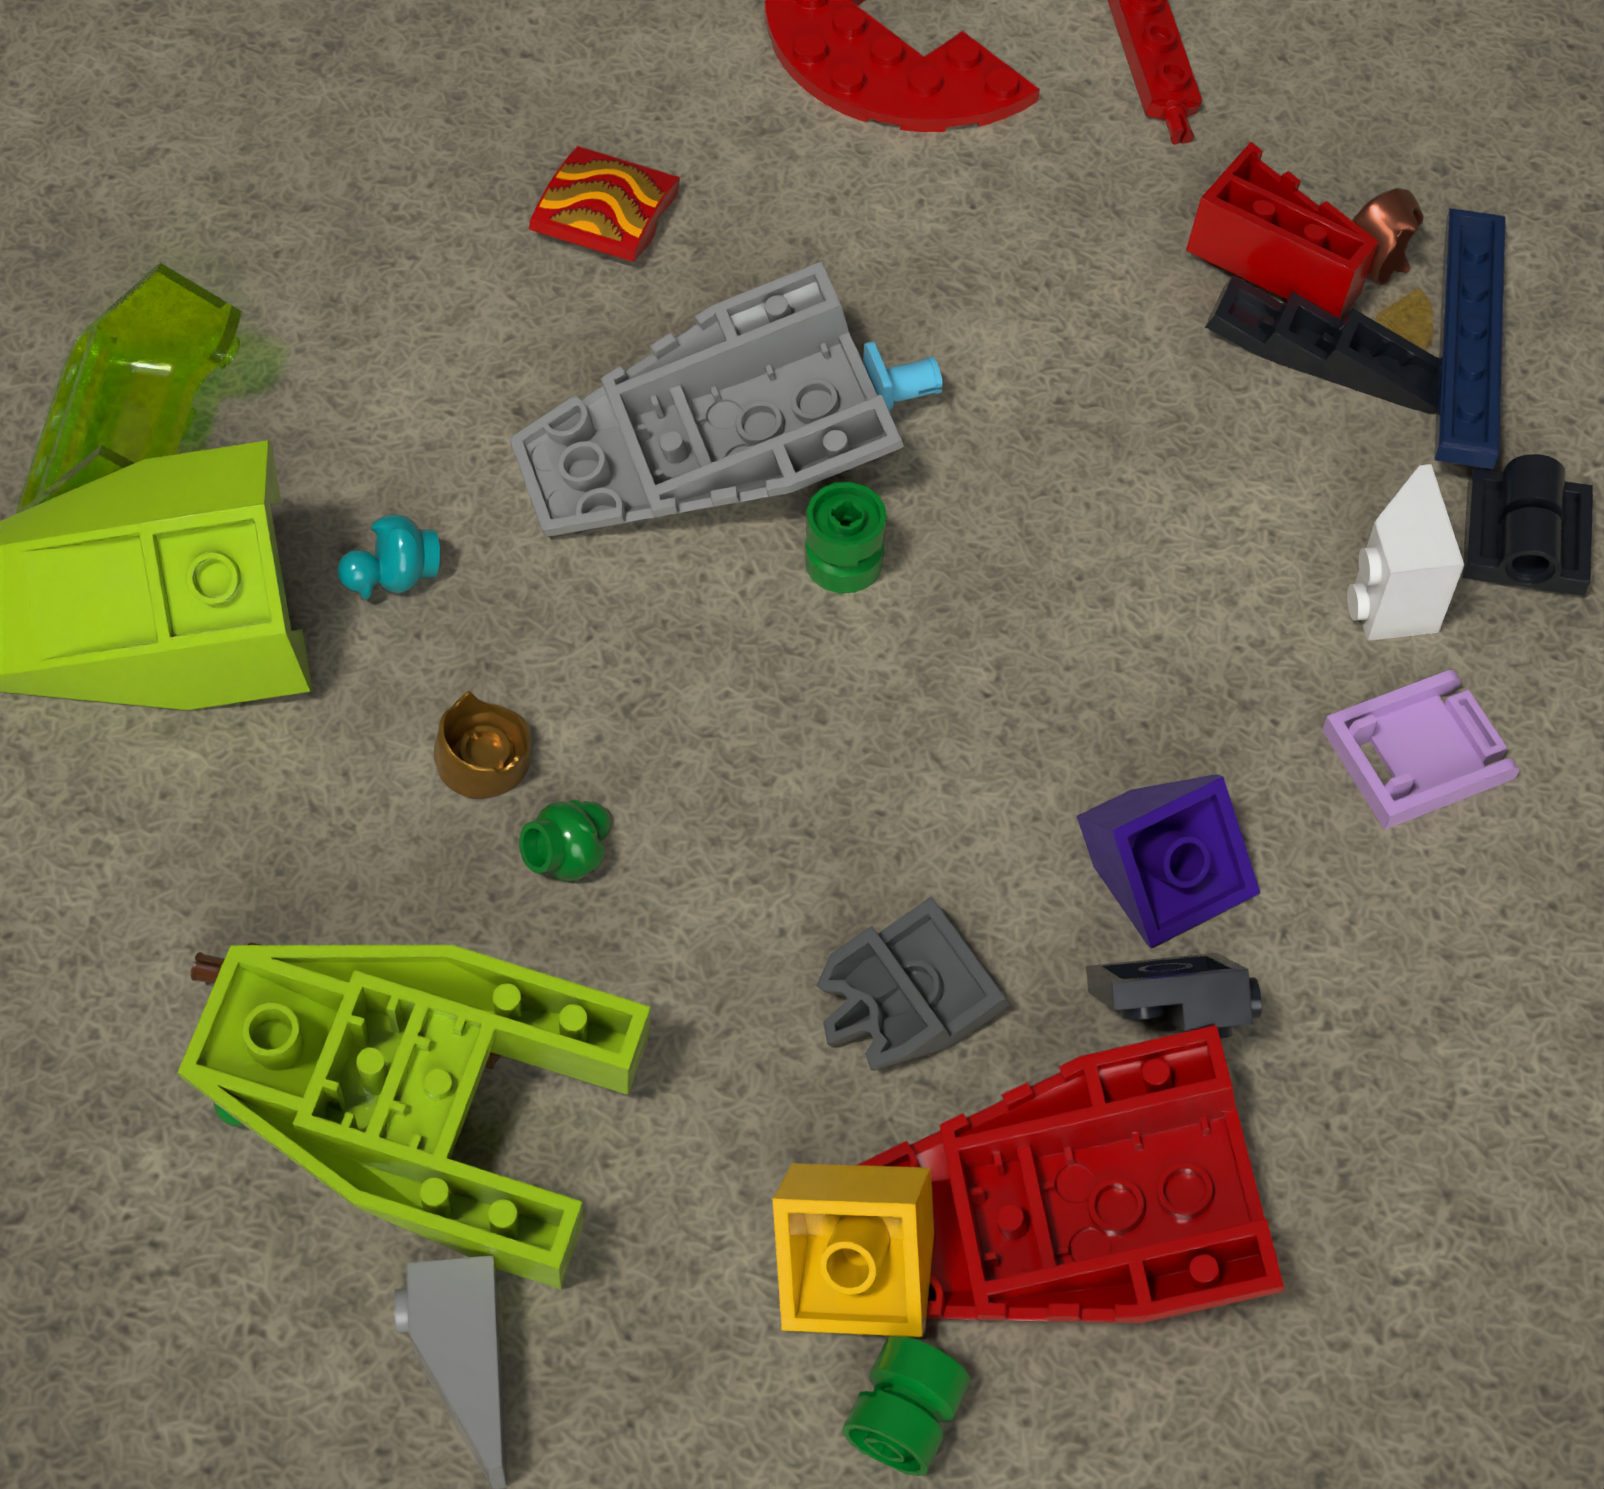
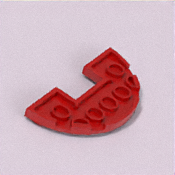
[765,0,1040,132]

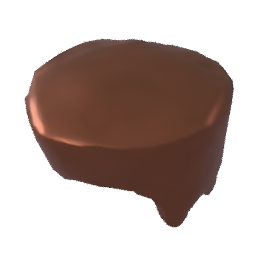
[1352,188,1424,285]

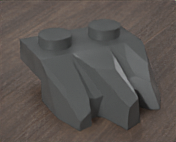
[816,896,1009,1071]

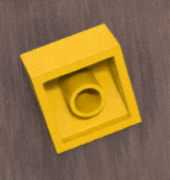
[773,1163,934,1337]

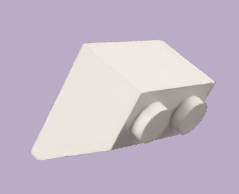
[1347,464,1464,641]

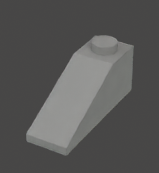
[394,1256,507,1489]

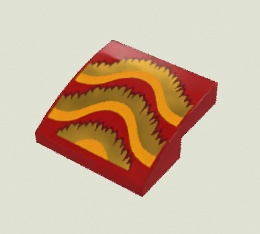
[529,146,680,262]

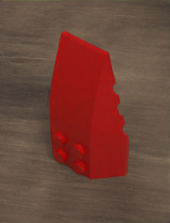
[857,1025,1285,1323]

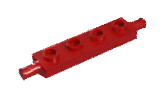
[1107,0,1202,145]

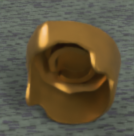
[434,691,532,799]

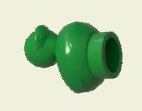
[519,800,611,882]

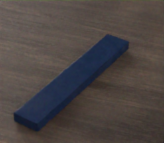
[1434,208,1506,469]

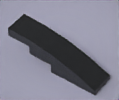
[1205,275,1439,413]

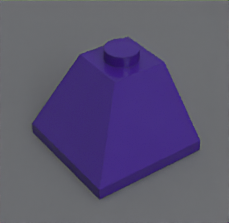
[1077,774,1260,948]

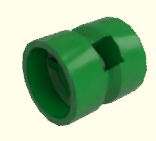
[805,482,887,594]
[842,1336,971,1476]

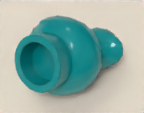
[337,514,440,600]

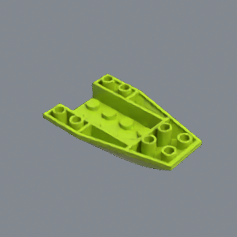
[0,440,313,710]

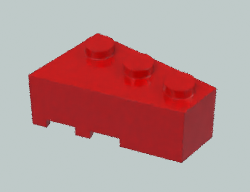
[1186,142,1379,319]

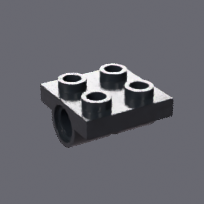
[1462,454,1593,596]

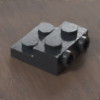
[1086,953,1262,1039]

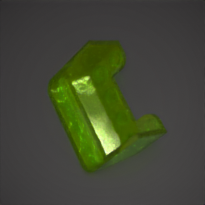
[16,263,242,514]

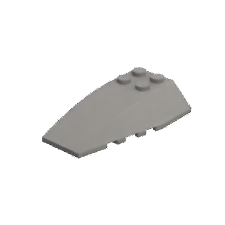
[509,261,904,537]

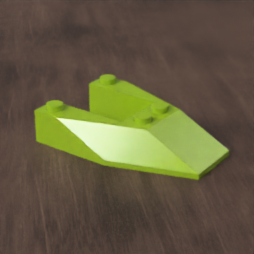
[177,945,651,1289]

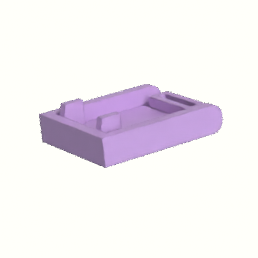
[1322,670,1520,830]

